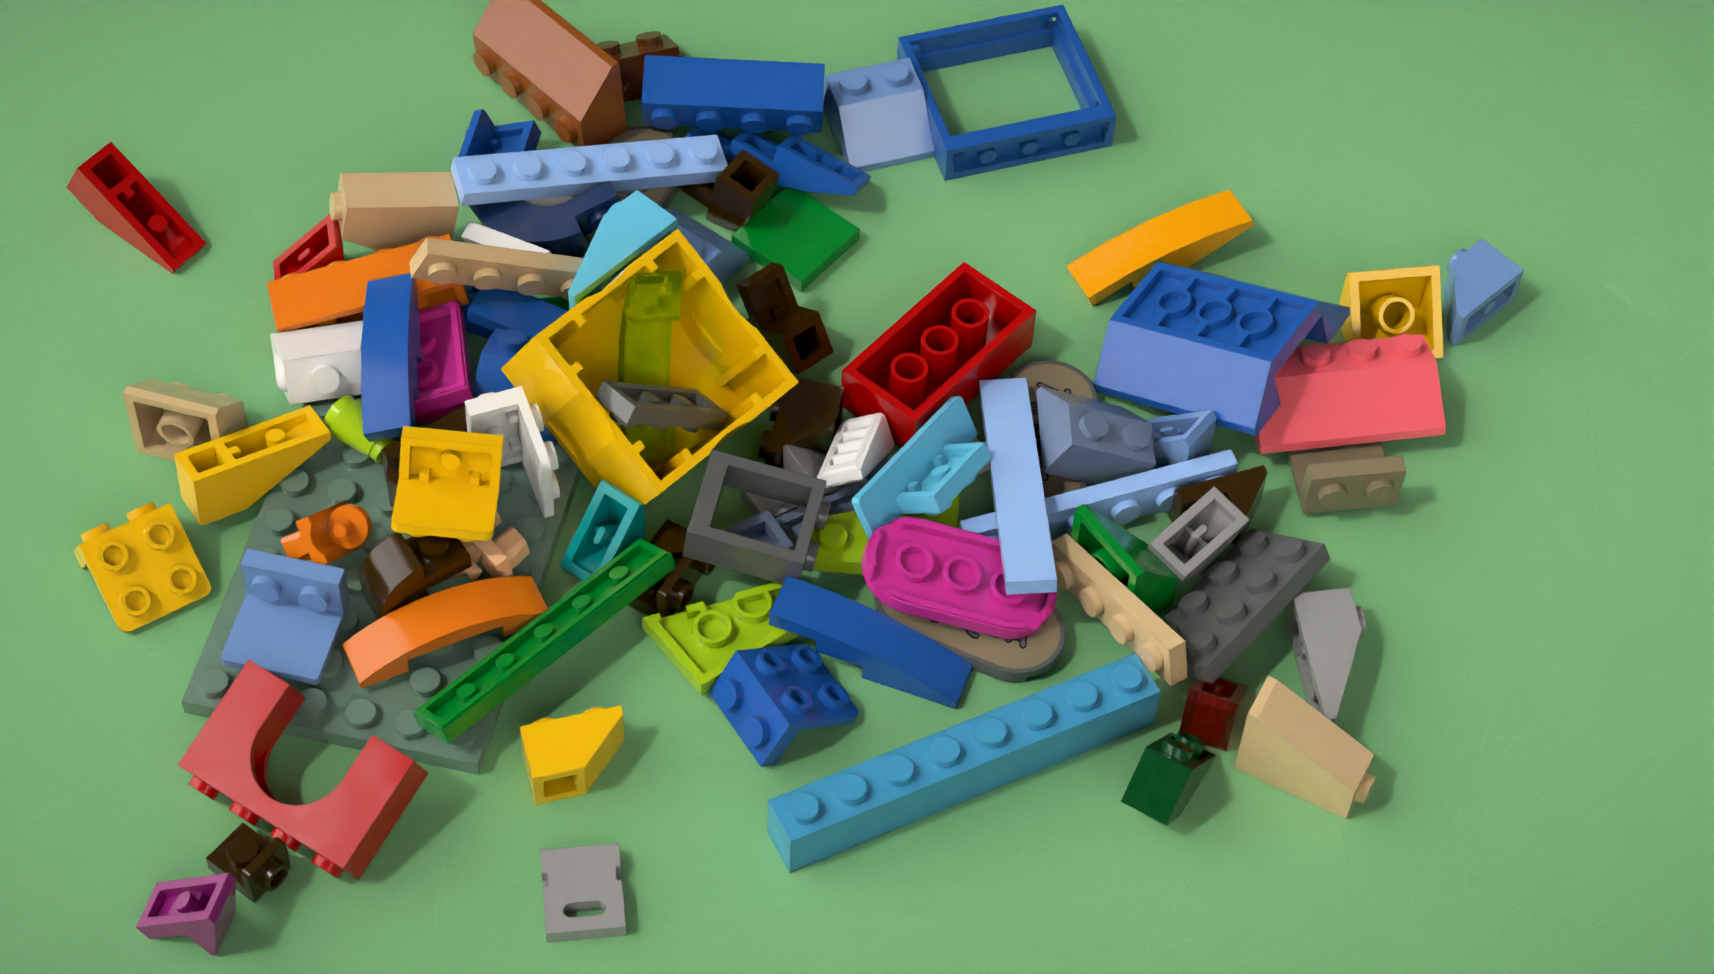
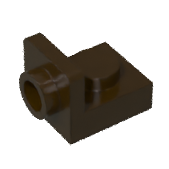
[206,823,291,903]

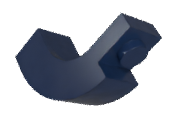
[469,181,621,257]

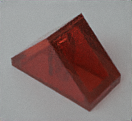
[1179,677,1249,752]

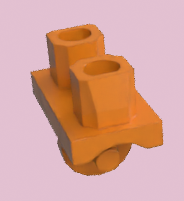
[281,500,372,565]

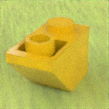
[520,705,624,805]

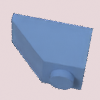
[1444,239,1524,346]

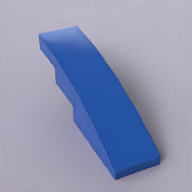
[686,127,871,196]
[361,273,422,442]
[769,575,973,709]

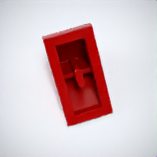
[273,214,346,280]

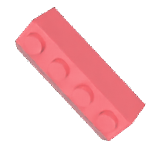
[1252,334,1446,454]

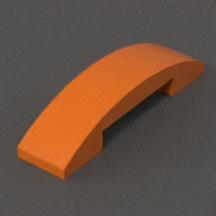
[342,576,548,689]

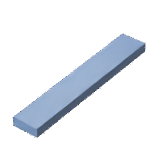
[979,378,1057,595]

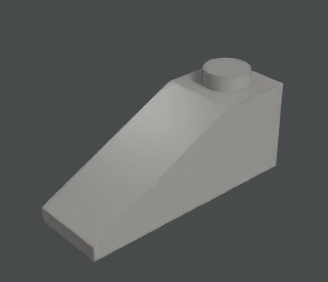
[1285,588,1366,724]

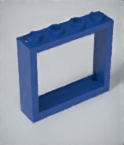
[897,5,1116,181]

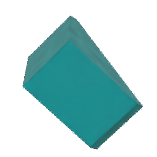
[559,480,645,581]

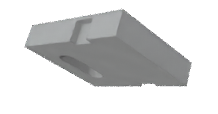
[540,843,626,943]

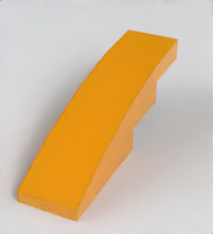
[1066,189,1254,306]

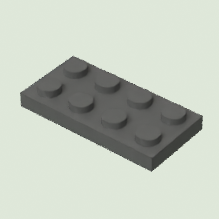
[1133,529,1330,684]

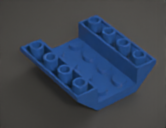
[1093,262,1351,436]

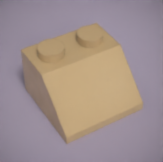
[123,379,248,461]

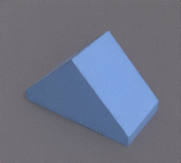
[1147,410,1217,470]

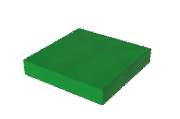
[732,187,860,292]

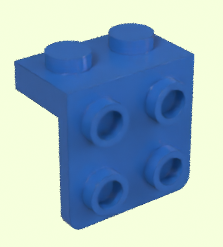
[709,644,858,767]

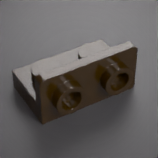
[628,519,717,618]

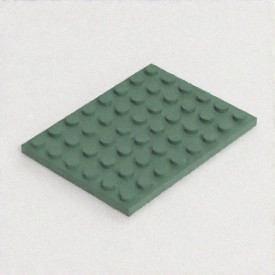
[182,396,581,775]

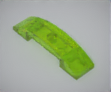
[618,270,681,461]

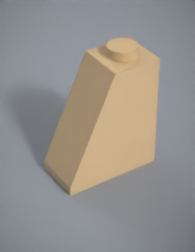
[329,172,459,250]
[1234,676,1376,819]

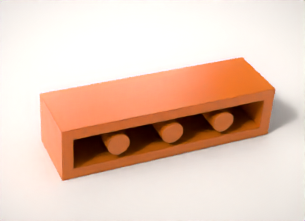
[267,233,469,333]

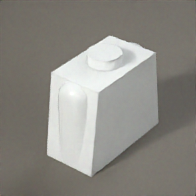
[270,320,363,405]

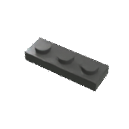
[595,381,728,433]

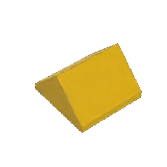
[1339,265,1444,358]

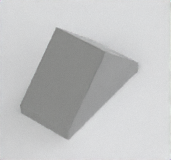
[1147,486,1249,581]

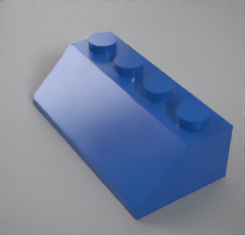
[641,55,825,136]

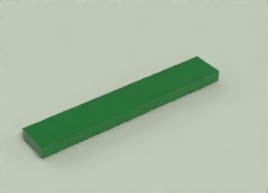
[413,538,676,744]

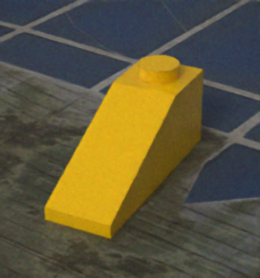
[174,405,331,526]

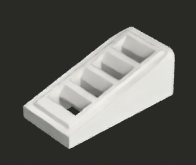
[817,413,895,488]

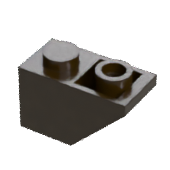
[758,378,844,468]

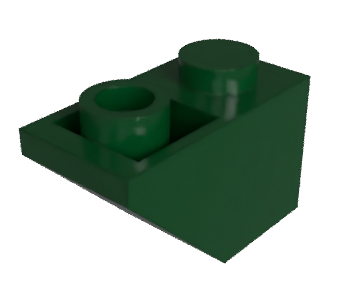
[1121,731,1216,826]

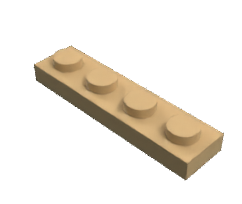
[409,237,583,301]
[1051,533,1187,686]

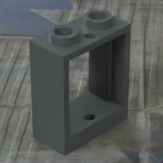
[682,449,832,584]

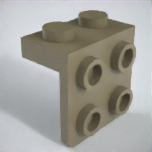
[1286,442,1406,514]

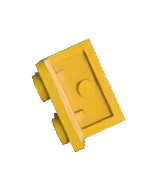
[391,426,504,542]
[73,502,211,633]

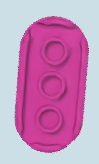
[861,517,1057,639]

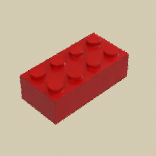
[841,262,1037,448]

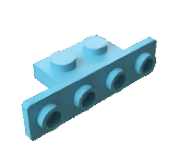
[852,396,991,539]

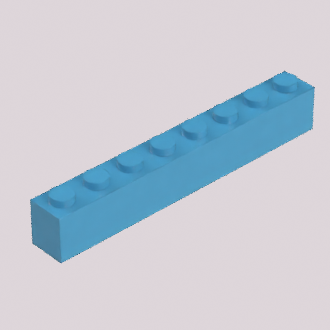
[767,653,1161,873]

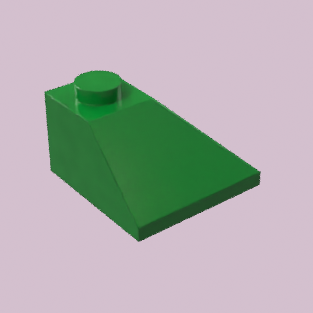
[1071,504,1178,615]

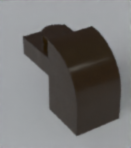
[676,149,780,229]
[736,262,834,375]
[359,532,472,619]

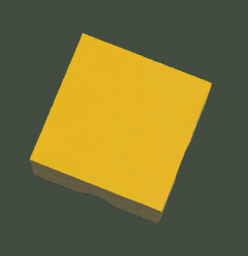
[501,229,799,505]

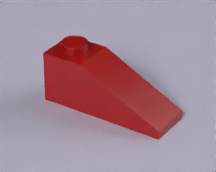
[66,142,207,274]

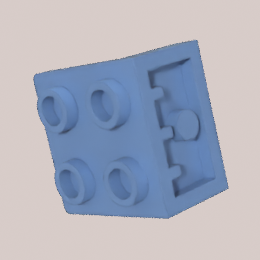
[221,548,350,685]

